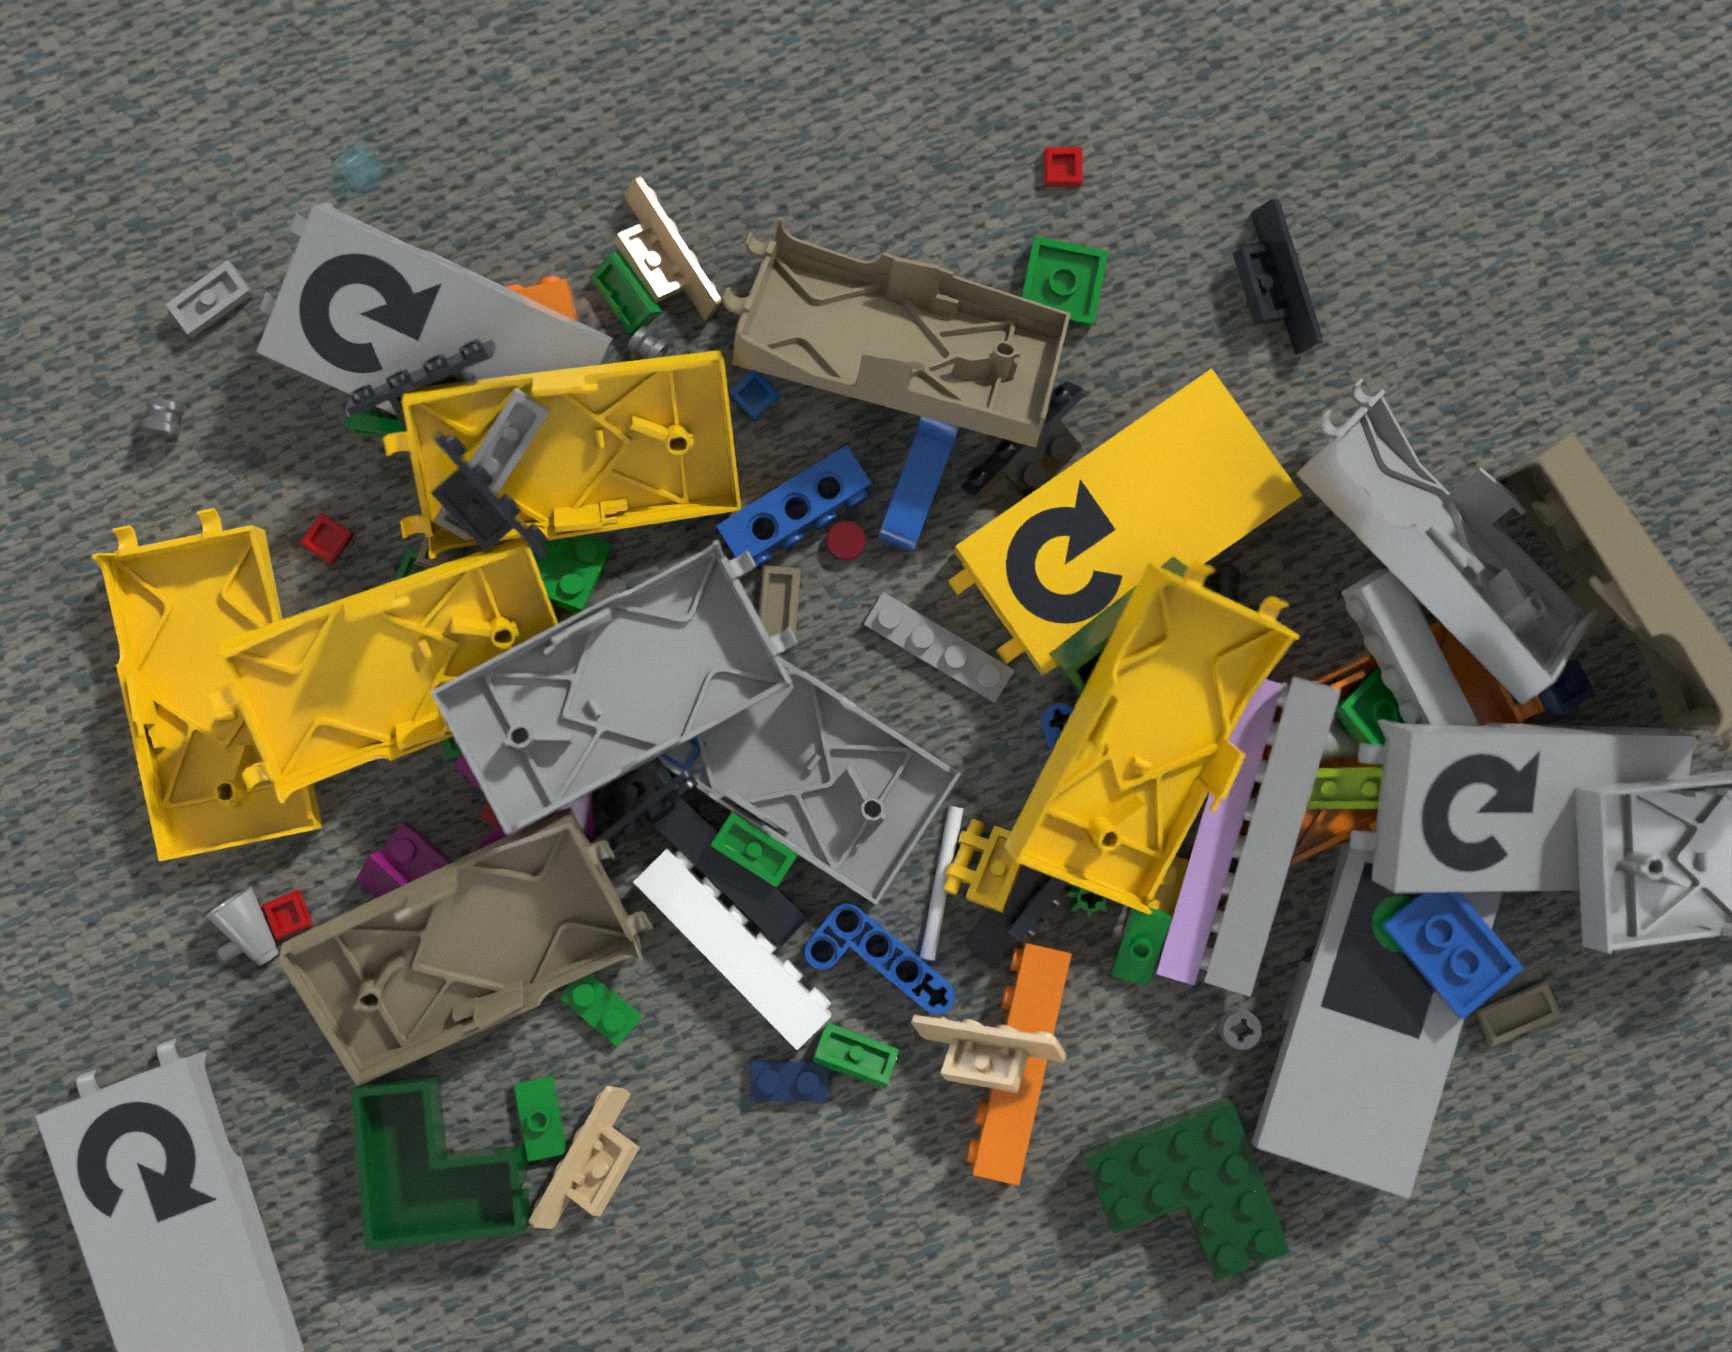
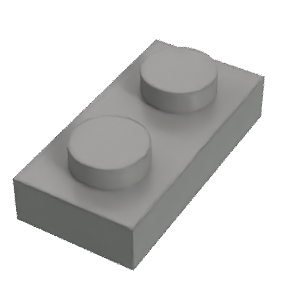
[165,260,254,338]

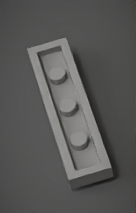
[434,388,550,542]
[863,592,1015,703]

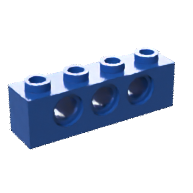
[716,445,871,569]

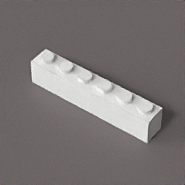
[633,848,831,1050]

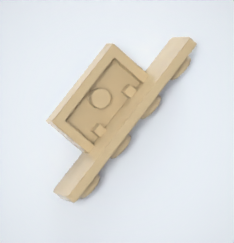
[614,176,722,320]
[911,1014,1066,1093]
[528,1086,640,1229]

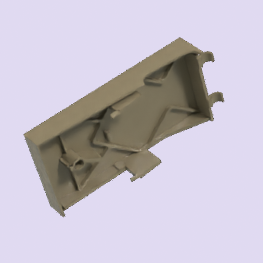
[1494,433,1732,753]

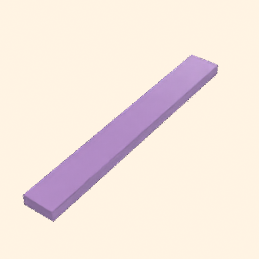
[1156,679,1283,985]

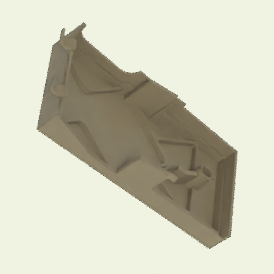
[723,217,1071,447]
[278,806,653,1086]

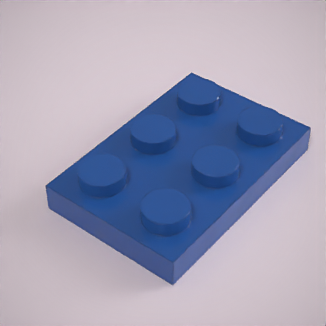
[1381,892,1524,1019]

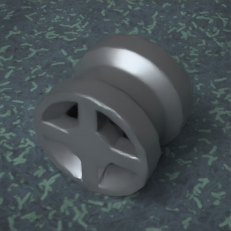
[623,326,670,361]
[141,397,186,437]
[1218,1008,1262,1050]

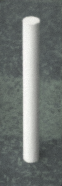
[920,806,964,960]

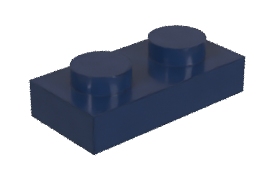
[1537,658,1595,719]
[750,1060,828,1102]

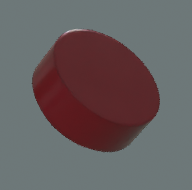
[827,521,865,560]

